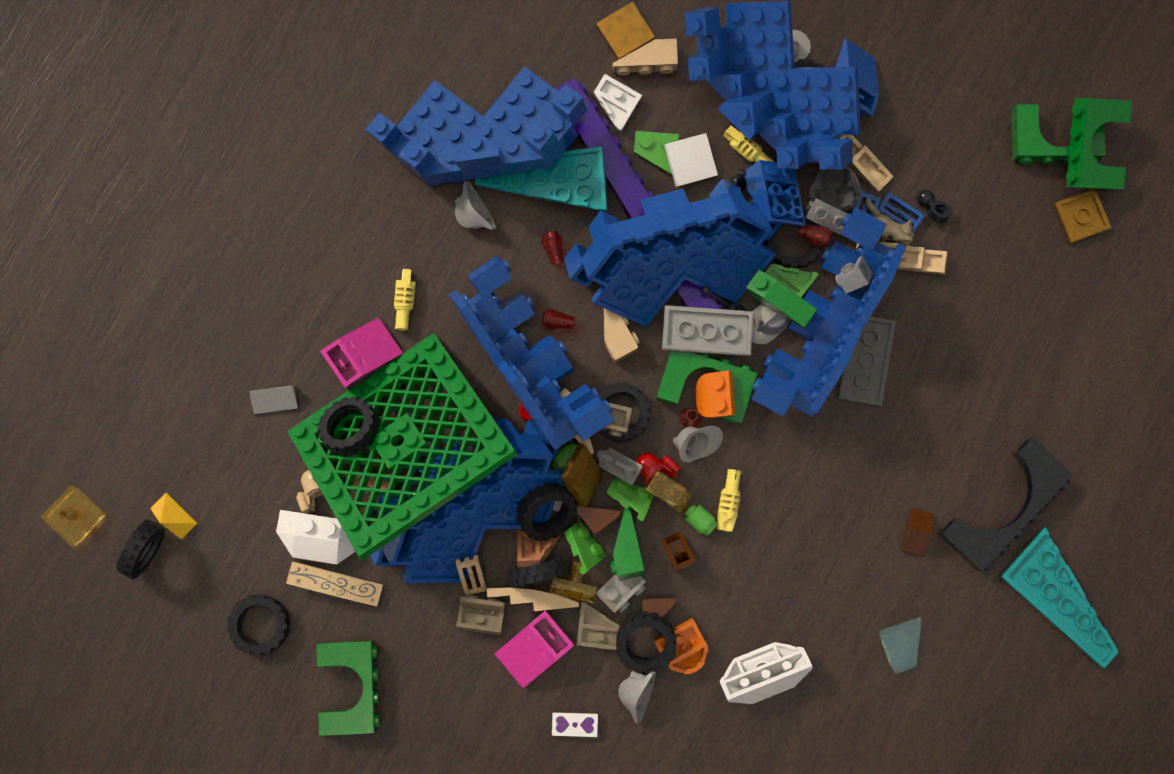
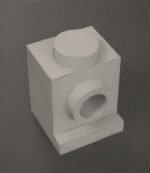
[835,256,873,294]

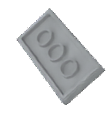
[662,305,754,357]

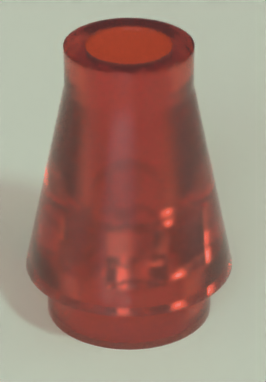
[798,225,833,248]
[541,231,564,264]
[542,308,575,330]
[679,407,701,428]

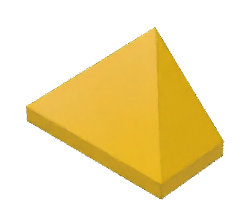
[150,493,198,539]

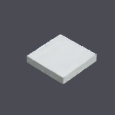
[664,133,718,187]

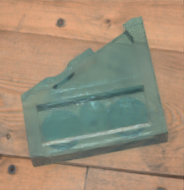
[878,617,921,674]

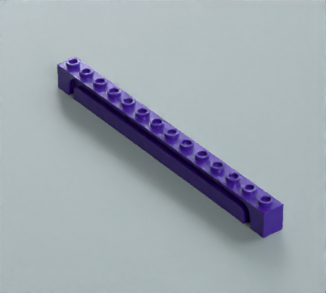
[555,77,724,309]

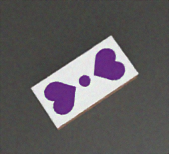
[552,712,598,737]

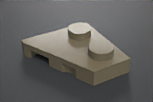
[576,602,620,650]

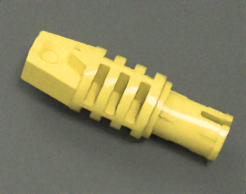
[724,126,774,163]
[394,269,416,331]
[717,469,742,532]

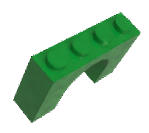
[1066,98,1132,189]
[1011,104,1106,164]
[656,351,757,425]
[317,640,380,736]

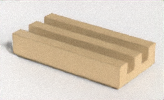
[456,555,487,596]

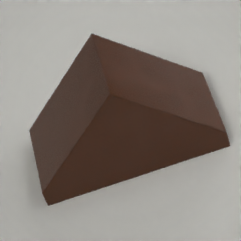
[576,506,620,535]
[901,508,933,557]
[661,532,697,572]
[641,598,677,634]

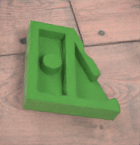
[634,131,679,177]
[765,264,819,297]
[607,476,655,521]
[564,521,607,575]

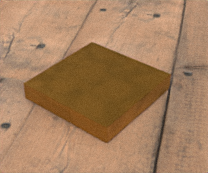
[596,1,655,60]
[1053,188,1111,244]
[561,444,604,507]

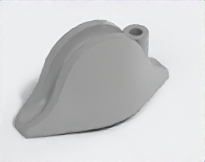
[454,181,497,230]
[618,670,656,724]

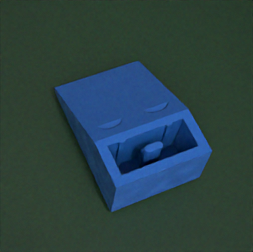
[836,39,879,117]
[745,160,806,227]

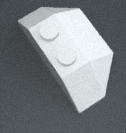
[276,510,356,564]
[720,642,813,704]

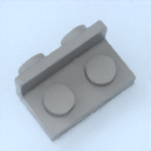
[596,575,647,613]

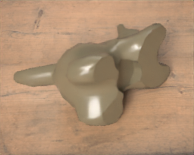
[865,199,915,246]

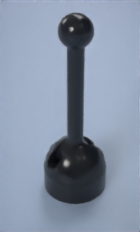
[729,169,747,192]
[701,286,747,311]

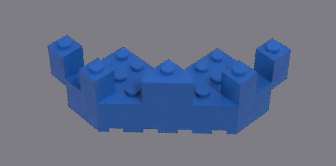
[684,1,861,170]
[365,66,588,186]
[564,179,782,327]
[752,207,906,417]
[449,256,614,450]
[370,418,563,583]

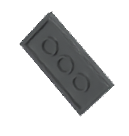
[838,316,896,407]

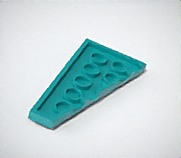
[475,146,608,212]
[1000,527,1119,668]

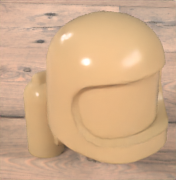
[296,470,323,514]

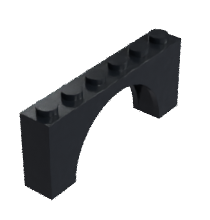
[938,437,1073,571]

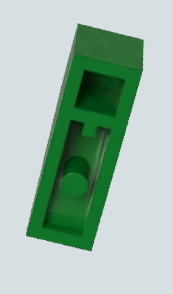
[746,270,818,329]
[610,508,645,581]

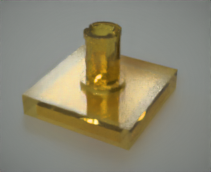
[40,484,105,547]
[550,562,597,603]

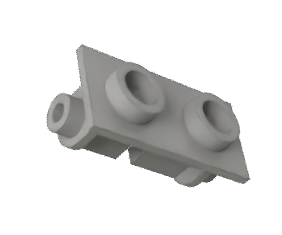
[805,198,846,236]
[597,447,644,485]

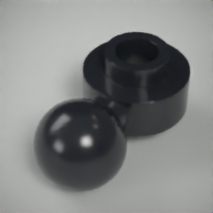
[917,190,952,223]

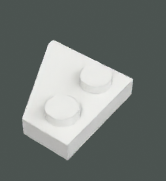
[594,74,642,132]

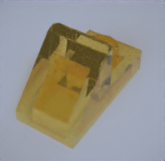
[646,471,692,513]

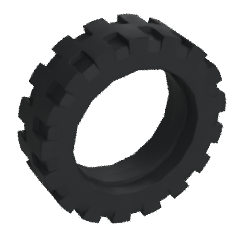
[765,211,825,269]
[598,382,651,442]
[318,396,380,457]
[516,483,578,541]
[116,519,165,580]
[508,557,570,588]
[227,595,290,656]
[616,611,677,674]

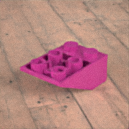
[320,318,403,390]
[495,610,575,688]

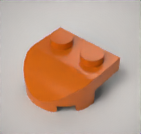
[695,370,736,419]
[653,618,708,674]

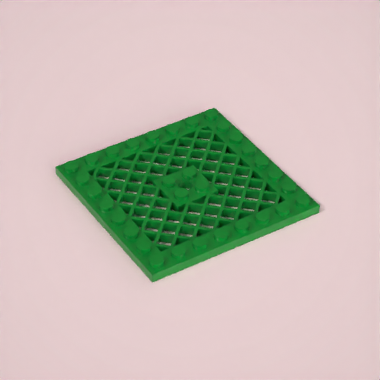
[287,333,518,561]

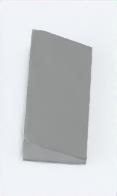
[249,385,298,414]

